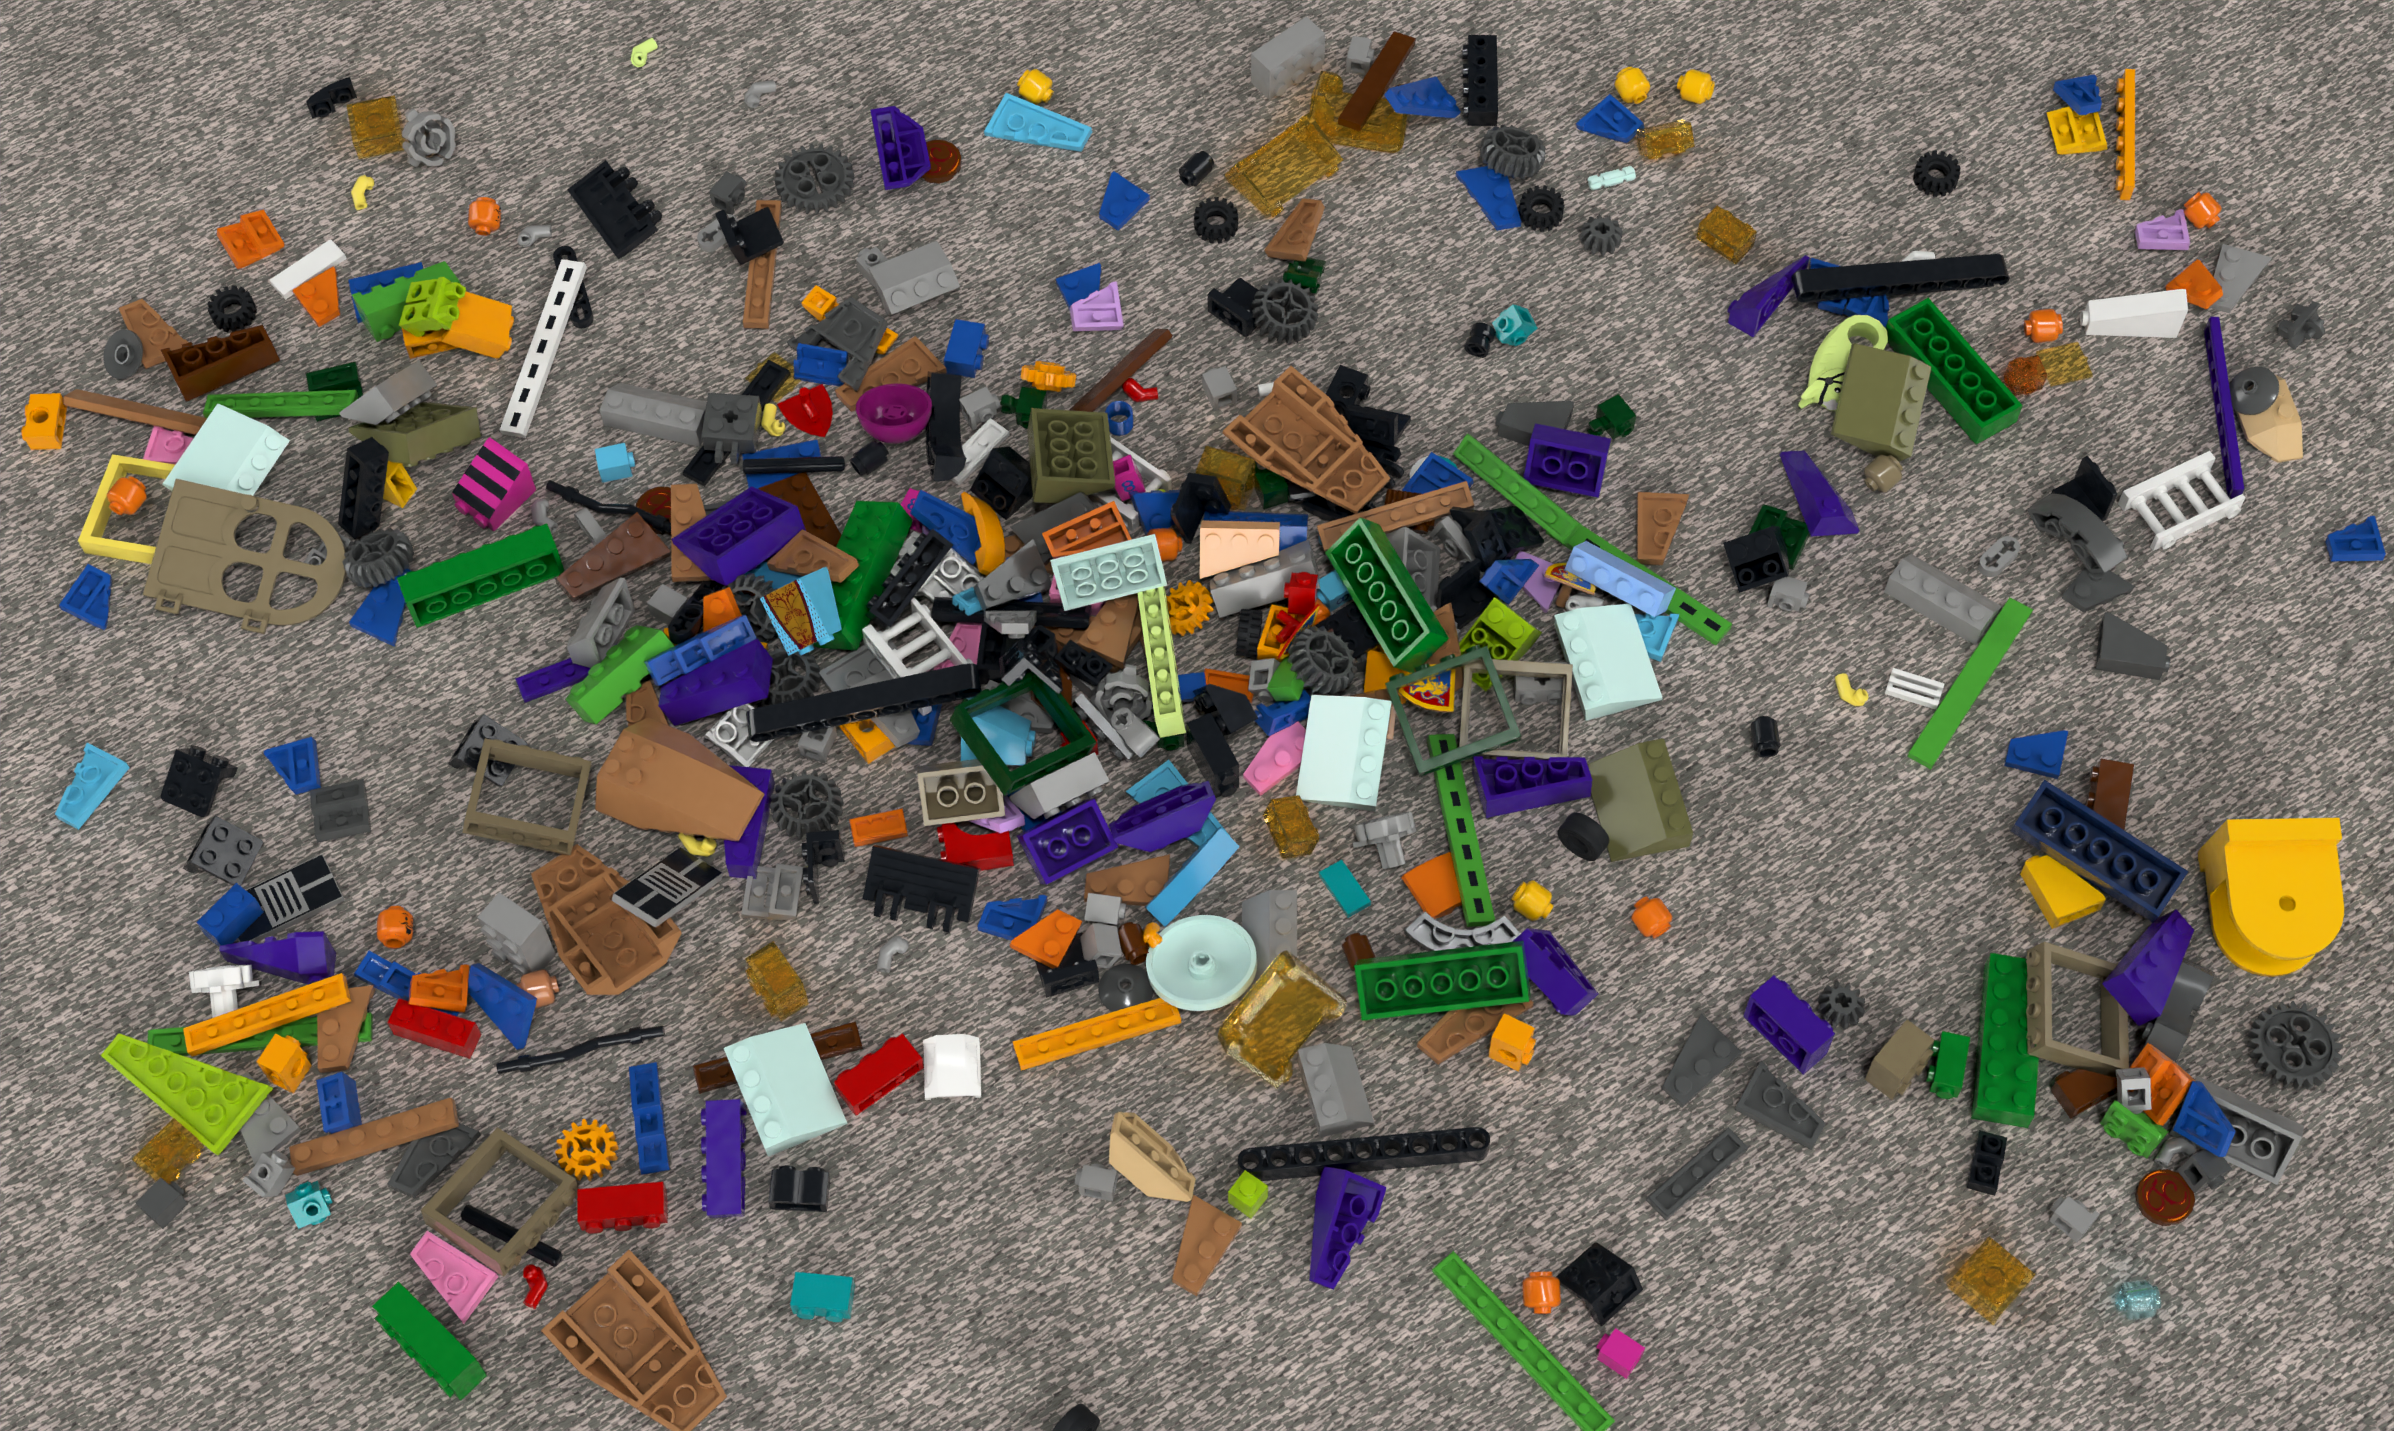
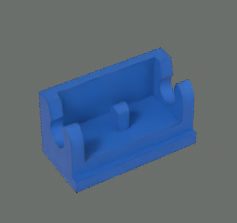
[794,343,849,386]
[1255,689,1311,736]
[316,1072,362,1134]

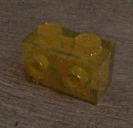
[1636,120,1695,160]
[1696,205,1757,264]
[1263,795,1319,859]
[132,1118,204,1184]

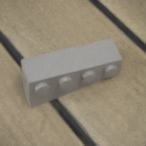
[1210,539,1320,617]

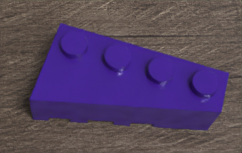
[658,638,773,726]
[1472,756,1592,818]
[724,765,775,879]
[2102,909,2194,1026]
[701,1099,747,1218]

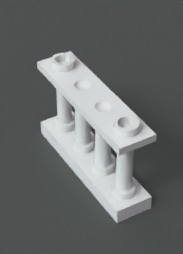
[1087,435,1172,532]
[2118,451,2245,551]
[862,598,974,716]

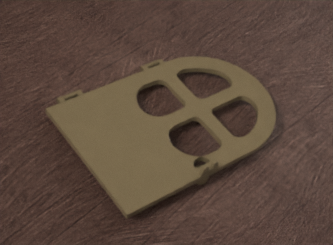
[143,479,346,634]

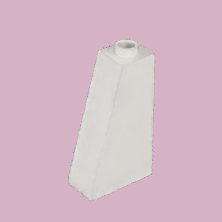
[2080,289,2188,338]

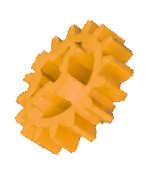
[1020,361,1076,392]
[1166,580,1214,636]
[555,1119,619,1181]

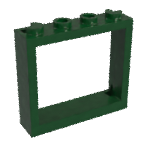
[1385,645,1521,777]
[950,672,1097,796]

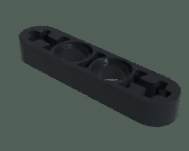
[553,246,594,329]
[668,580,725,644]

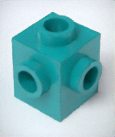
[1492,304,1538,346]
[285,1180,333,1229]

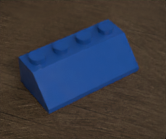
[1203,511,1308,551]

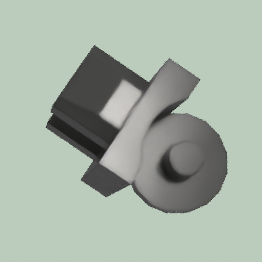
[2278,301,2325,350]

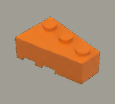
[1042,501,1132,559]

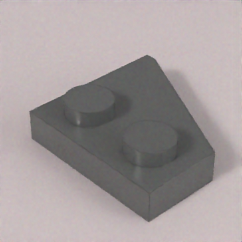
[2062,567,2135,612]

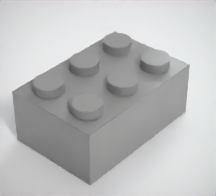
[1251,16,1325,100]
[477,892,556,976]

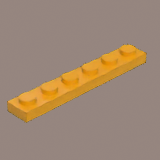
[2115,69,2135,201]
[183,973,351,1057]
[1013,998,1181,1071]

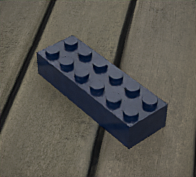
[2010,780,2189,923]

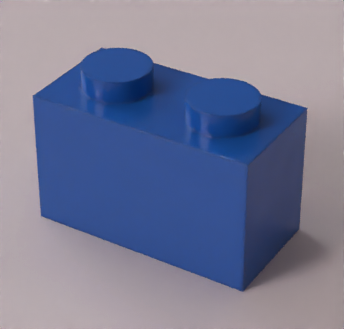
[944,319,989,378]
[196,883,264,947]

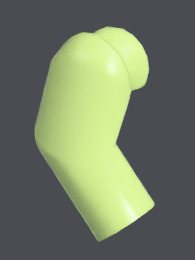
[631,38,658,67]

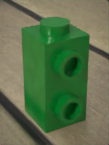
[1926,1031,1970,1099]

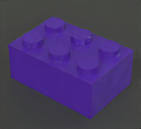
[1524,423,1611,498]
[1016,798,1118,885]
[1743,975,1835,1075]

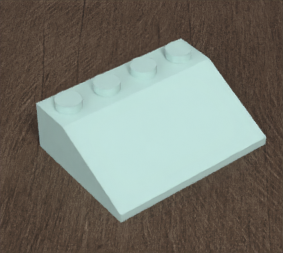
[162,404,290,496]
[1050,534,1167,611]
[1554,604,1662,721]
[1295,695,1392,812]
[724,1023,848,1157]

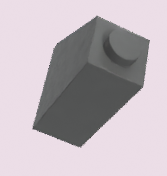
[1495,401,1574,446]
[2096,612,2170,680]

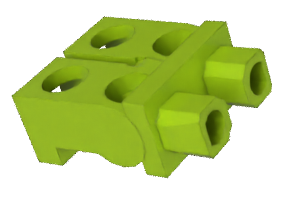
[399,277,466,337]

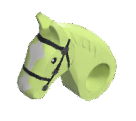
[1798,315,1888,411]

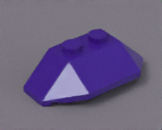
[870,106,931,190]
[1109,781,1216,852]

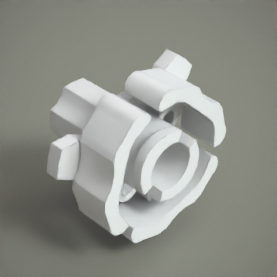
[189,965,259,1018]

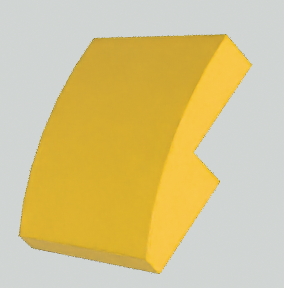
[2046,106,2108,155]

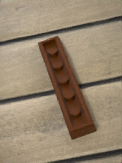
[1338,31,1416,131]
[1069,329,1173,412]
[693,1021,863,1094]

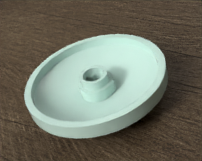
[1146,915,1257,1011]

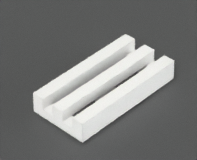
[1885,668,1944,710]

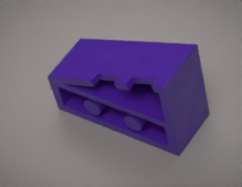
[1512,928,1599,1016]

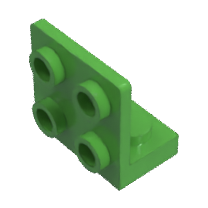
[2100,1100,2168,1159]

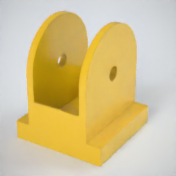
[2198,818,2344,977]

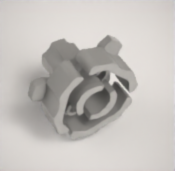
[402,108,456,167]
[1091,664,1154,725]
[1353,811,1416,869]

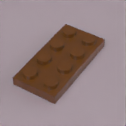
[758,472,841,547]

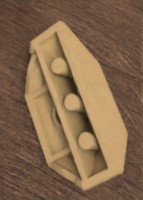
[2235,375,2303,463]
[1109,1112,1196,1202]

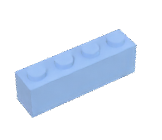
[1564,541,1676,617]

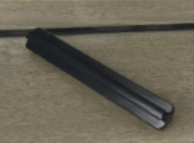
[743,456,845,474]
[460,1205,563,1267]

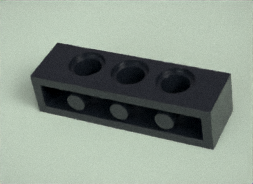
[1326,365,1371,419]

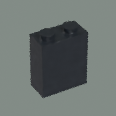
[1186,712,1239,798]

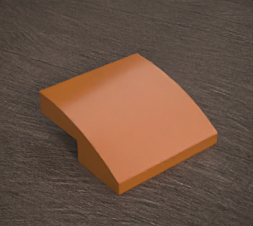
[217,209,284,269]
[1402,852,1462,919]
[2128,1043,2195,1126]

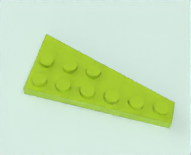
[101,1033,273,1155]

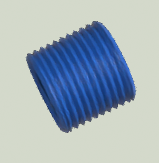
[1105,401,1133,436]

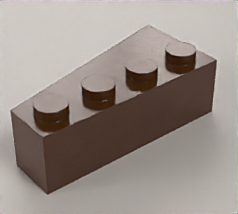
[161,325,280,402]
[2086,758,2134,830]

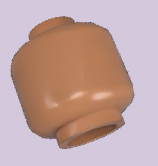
[517,969,560,1008]

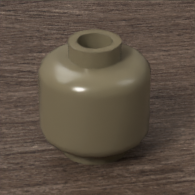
[1864,455,1903,493]

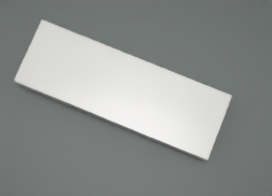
[270,239,346,300]
[951,418,1010,485]

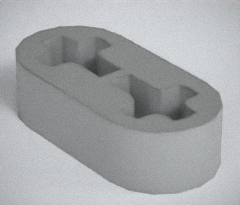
[697,214,738,252]
[574,507,607,546]
[1978,536,2020,577]

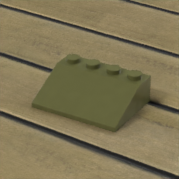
[1831,343,1931,462]
[349,402,481,467]
[1027,408,1115,503]
[1587,738,1693,862]

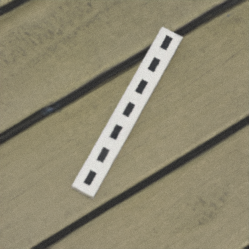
[500,259,587,438]

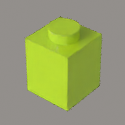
[1228,1170,1268,1219]

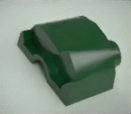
[1282,257,1326,294]

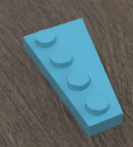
[984,93,1092,152]
[1126,760,1230,848]

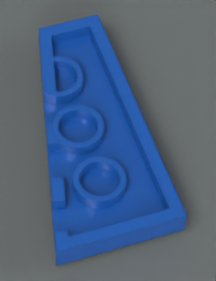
[1384,76,1461,118]

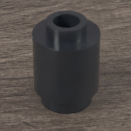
[1179,151,1214,187]
[849,440,889,477]
[1750,716,1780,758]

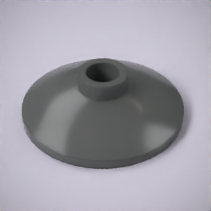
[103,329,143,380]
[2229,366,2279,415]
[1098,964,1154,1012]

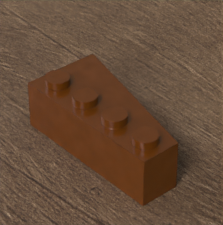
[556,512,671,602]

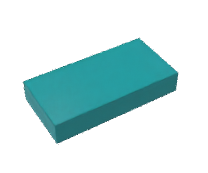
[1319,859,1371,918]

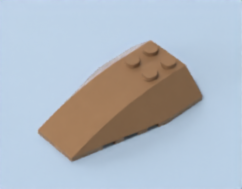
[1222,366,1390,514]
[595,717,765,842]
[531,844,682,995]
[541,1250,727,1431]

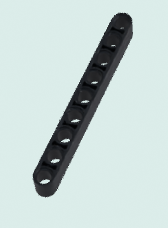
[1791,254,2010,303]
[746,663,982,742]
[1238,1127,1490,1181]

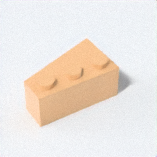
[1200,520,1280,579]

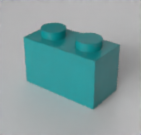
[790,1272,855,1322]

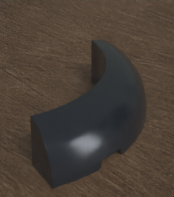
[925,371,967,482]

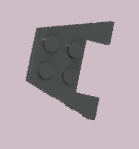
[787,297,888,392]

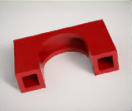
[937,823,1014,871]

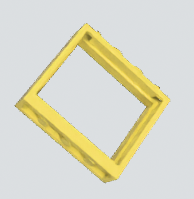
[78,454,175,564]

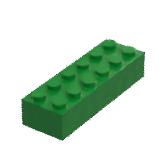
[1885,297,2023,445]
[813,501,913,650]
[1325,517,1449,673]
[397,524,565,628]
[1354,941,1531,1020]
[1971,953,2039,1128]

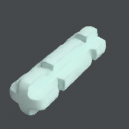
[1588,166,1636,191]

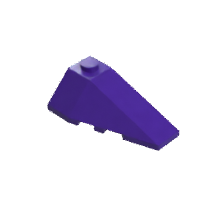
[1727,255,1810,337]
[1780,450,1860,537]
[219,931,336,985]
[1309,1167,1387,1290]

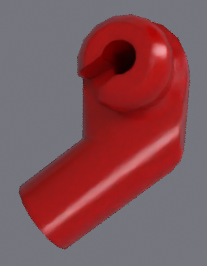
[1122,378,1158,402]
[523,1264,548,1309]

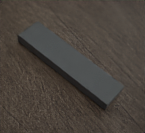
[1646,1127,1748,1221]

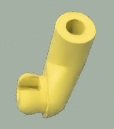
[351,175,374,210]
[761,404,785,437]
[1835,673,1869,707]
[678,833,717,857]

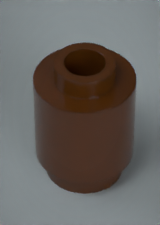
[1118,922,1150,965]
[1342,933,1376,971]

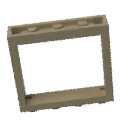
[1459,659,1573,762]
[462,738,592,856]
[2026,942,2129,1078]
[421,1127,578,1277]

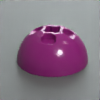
[856,383,932,444]

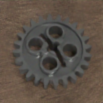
[774,143,855,214]
[2247,1001,2343,1091]

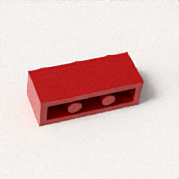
[387,998,482,1059]
[834,1033,924,1116]
[577,1182,668,1234]

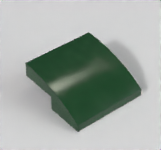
[306,361,364,422]
[1749,504,1810,570]

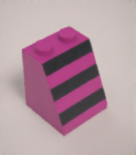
[452,437,536,531]

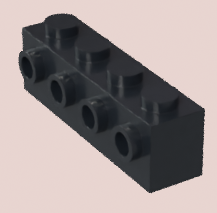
[1462,35,1498,126]
[338,437,389,539]
[865,529,953,630]

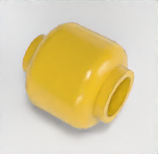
[1614,67,1650,104]
[1017,69,1054,105]
[1677,69,1715,104]
[1511,880,1554,921]

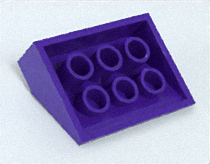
[671,486,806,586]

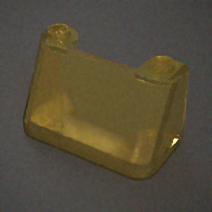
[1308,71,1411,153]
[1224,112,1343,218]
[1218,950,1347,1089]

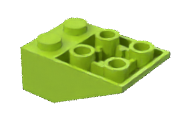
[1459,597,1542,692]

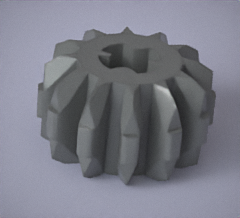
[1580,214,1623,257]
[1817,981,1865,1030]

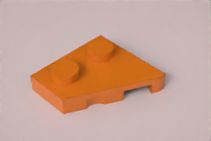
[2166,259,2223,310]
[292,266,340,327]
[703,587,742,632]
[1010,909,1082,969]
[408,964,469,1013]

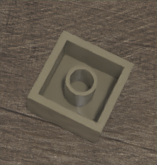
[1865,1019,1935,1100]

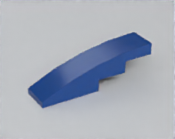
[645,615,757,686]
[354,950,460,1016]
[629,1062,670,1175]

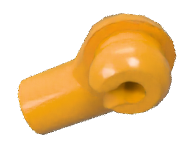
[1143,922,1163,948]

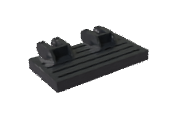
[567,160,663,259]
[1301,440,1404,521]
[863,845,980,933]

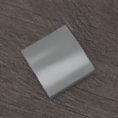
[741,864,803,920]

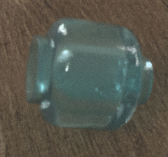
[2115,1280,2161,1320]

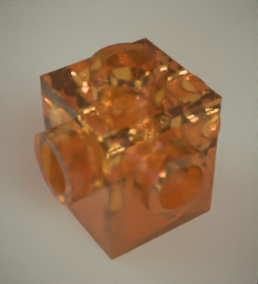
[2004,355,2047,396]

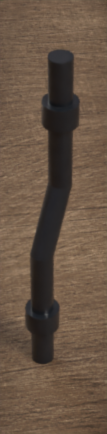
[546,480,671,534]
[496,1025,665,1074]

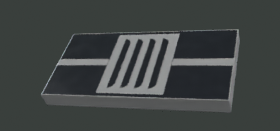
[612,847,723,928]
[238,854,345,943]

